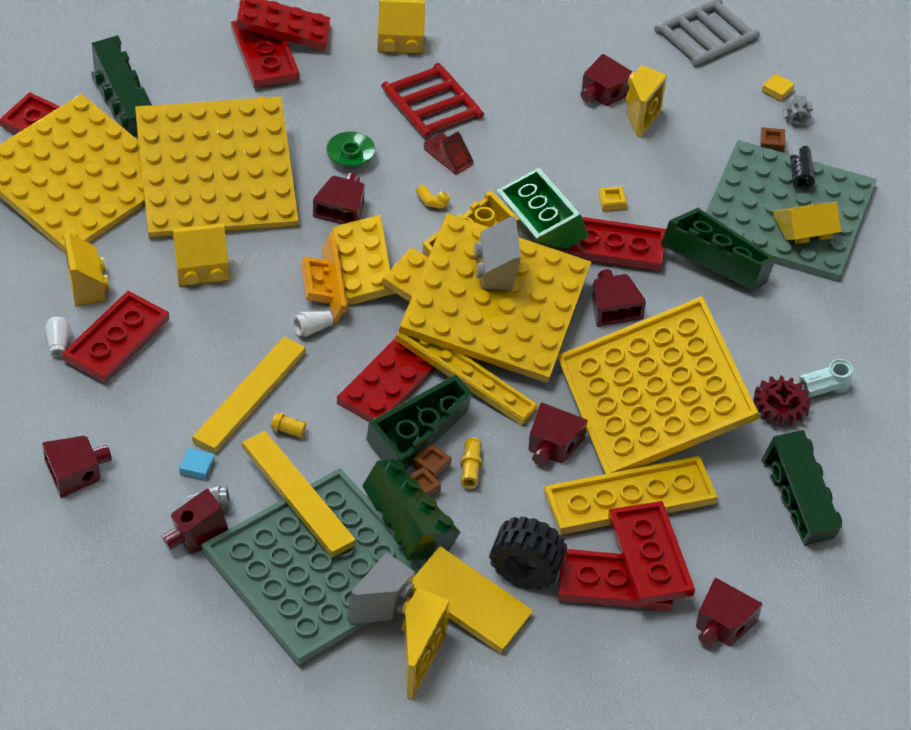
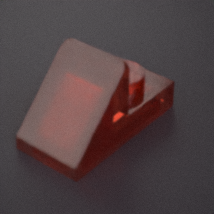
[424,131,474,175]

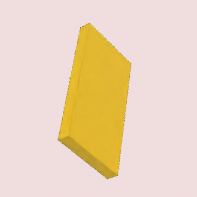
[412,546,533,654]

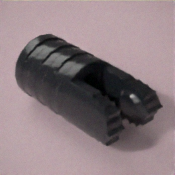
[790,146,815,190]

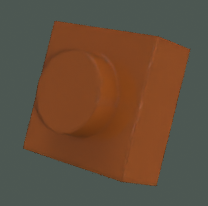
[760,127,785,152]
[413,443,452,478]
[410,467,441,497]

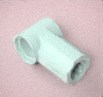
[799,359,853,397]

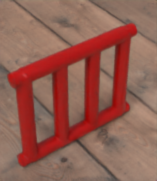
[381,63,485,139]

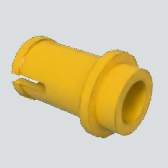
[271,412,307,439]

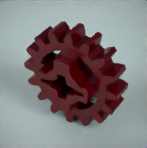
[753,375,812,427]

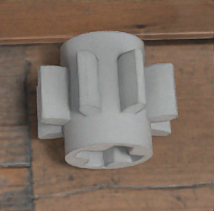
[783,95,813,124]

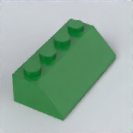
[496,167,589,248]

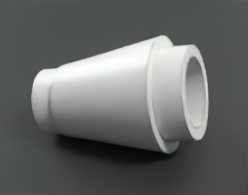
[293,311,333,337]
[44,317,71,357]

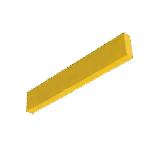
[395,332,539,426]
[192,336,306,454]
[242,431,356,558]

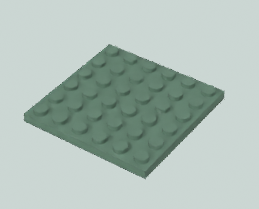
[706,140,877,282]
[201,468,426,665]

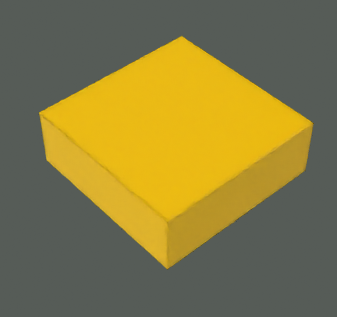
[762,73,795,101]
[598,187,627,211]

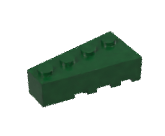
[91,35,152,136]
[661,208,776,290]
[366,374,472,471]
[761,430,842,546]
[362,459,461,561]

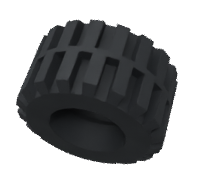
[489,517,567,590]

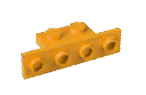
[301,232,348,323]

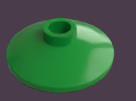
[327,131,375,167]

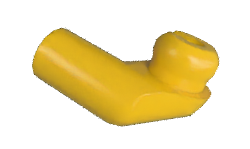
[416,185,450,209]

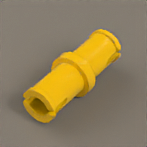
[460,438,482,489]

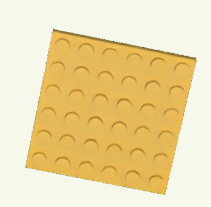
[0,93,145,254]
[135,96,299,238]
[398,213,591,383]
[558,296,760,474]

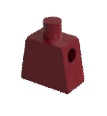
[580,54,633,106]
[313,173,365,224]
[591,269,646,327]
[528,402,588,466]
[42,435,112,498]
[161,488,229,554]
[696,577,763,647]

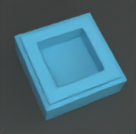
[179,448,215,480]

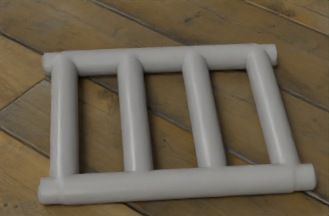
[654,0,760,66]

